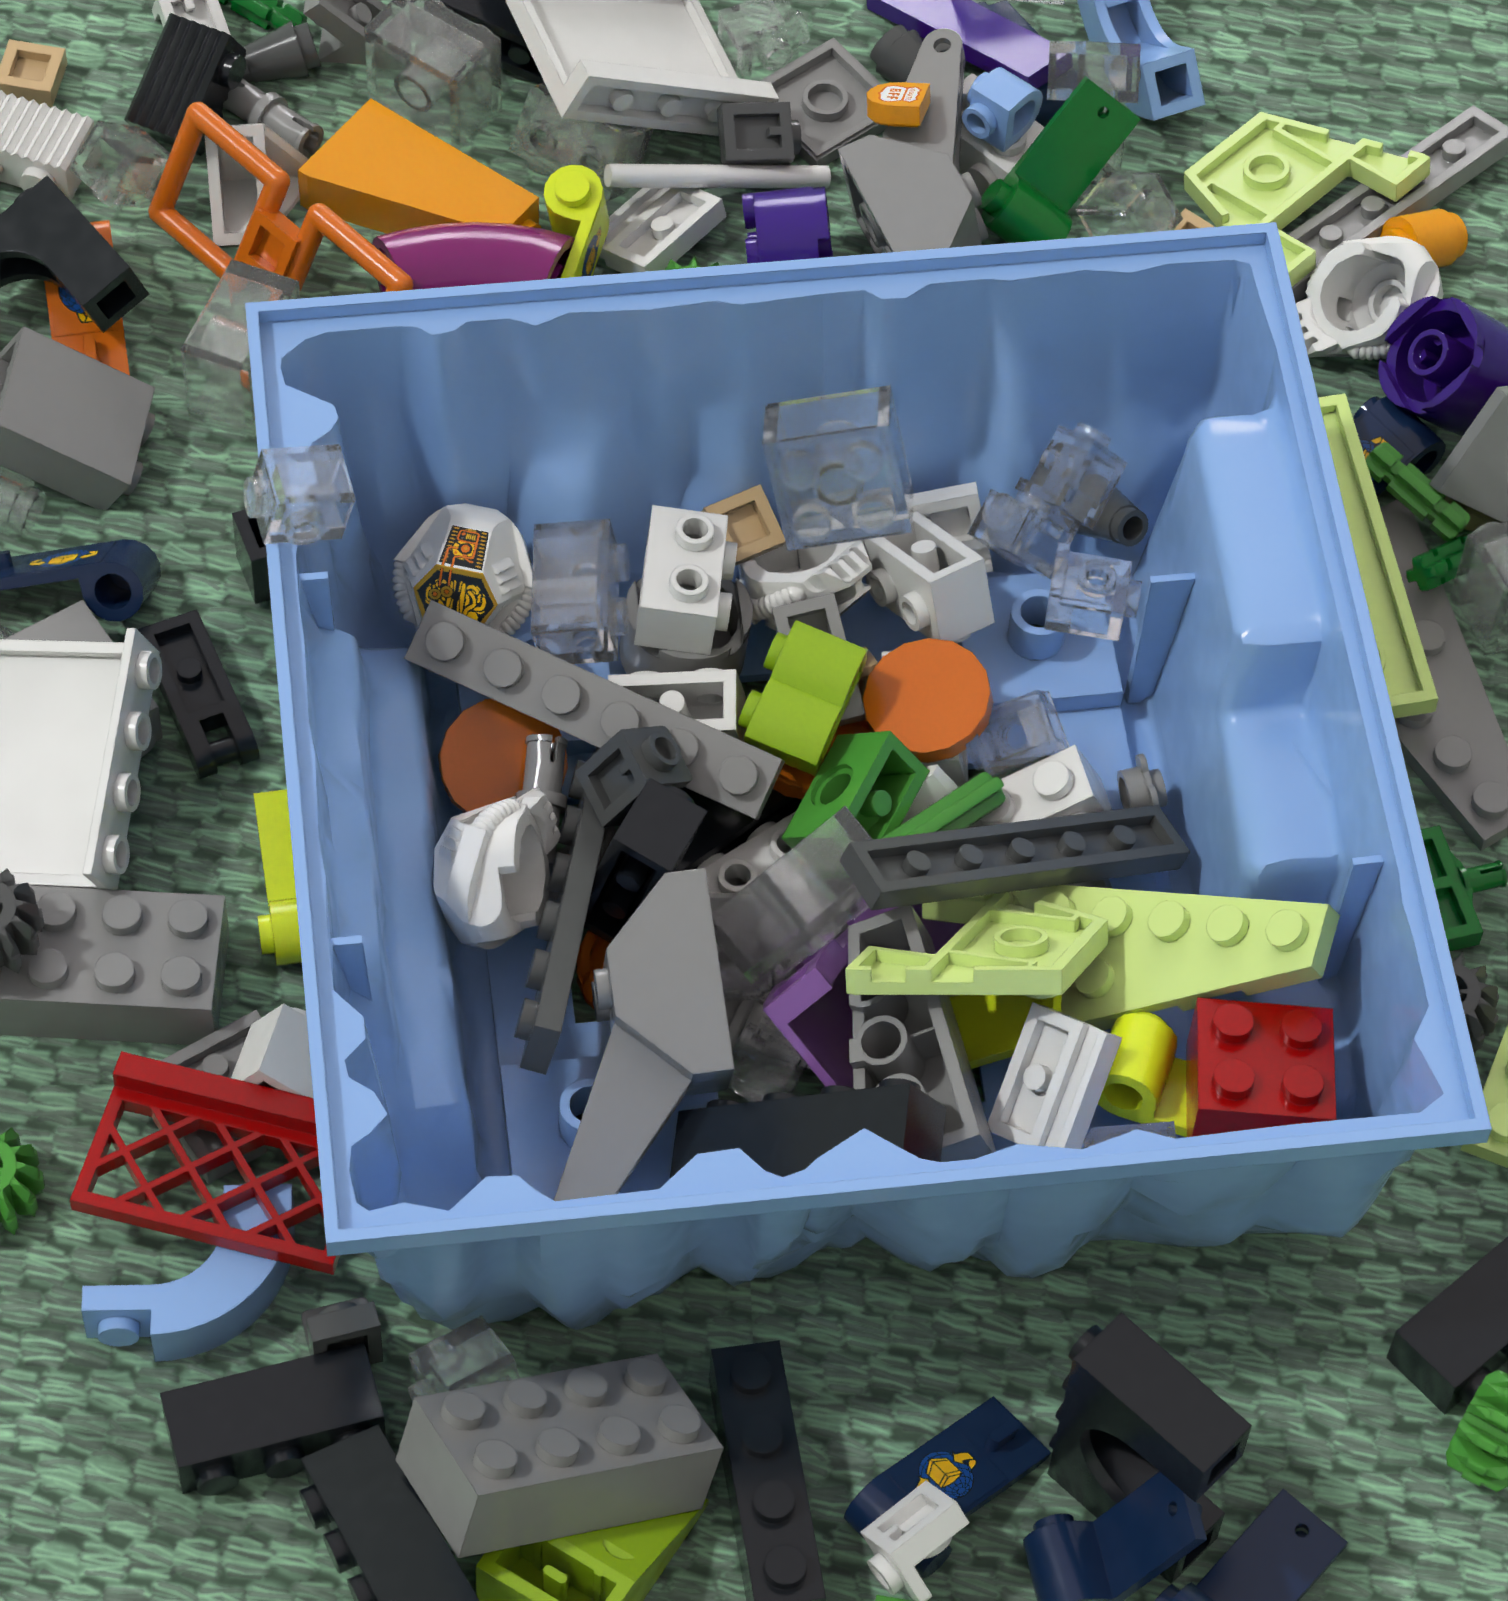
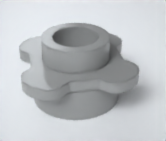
[1117,753,1167,809]

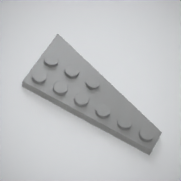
[1381,500,1508,851]

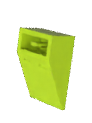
[475,1498,709,1601]

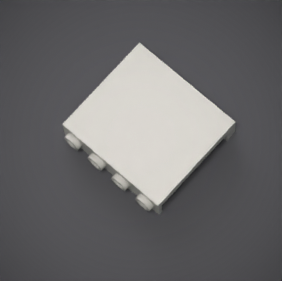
[505,0,779,136]
[0,628,162,890]

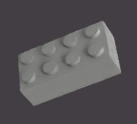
[0,884,229,1045]
[395,1353,724,1558]

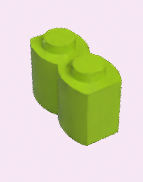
[738,620,868,776]

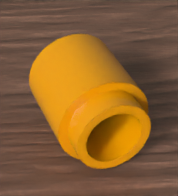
[1380,208,1468,268]

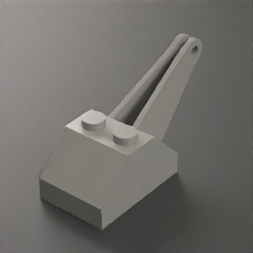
[838,29,988,254]
[553,868,735,1201]

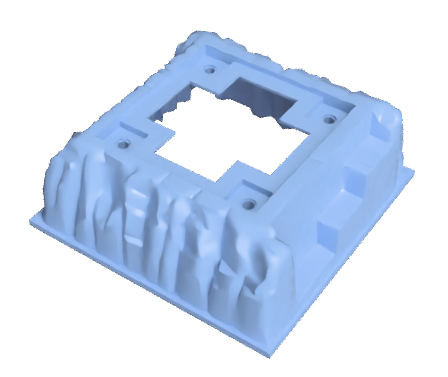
[245,222,1492,1330]

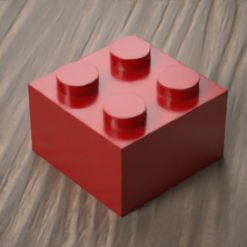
[1186,997,1337,1137]

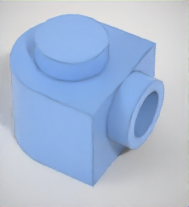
[962,67,1043,152]

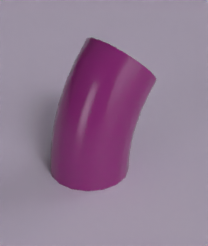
[372,222,575,292]

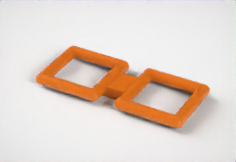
[148,102,413,301]

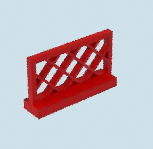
[70,1051,341,1275]

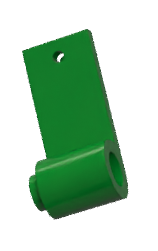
[979,76,1141,243]

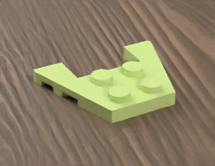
[1184,112,1430,287]
[845,892,1108,999]

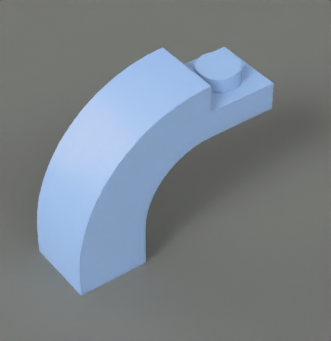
[1077,0,1206,121]
[81,1184,295,1362]

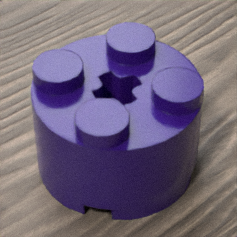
[742,186,833,263]
[1378,296,1508,436]

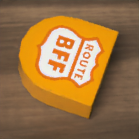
[867,82,931,128]

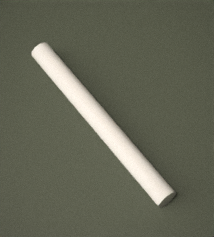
[604,164,831,189]

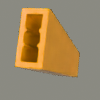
[298,98,541,234]

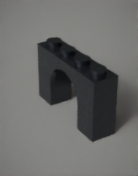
[0,176,149,333]
[1048,1312,1252,1584]

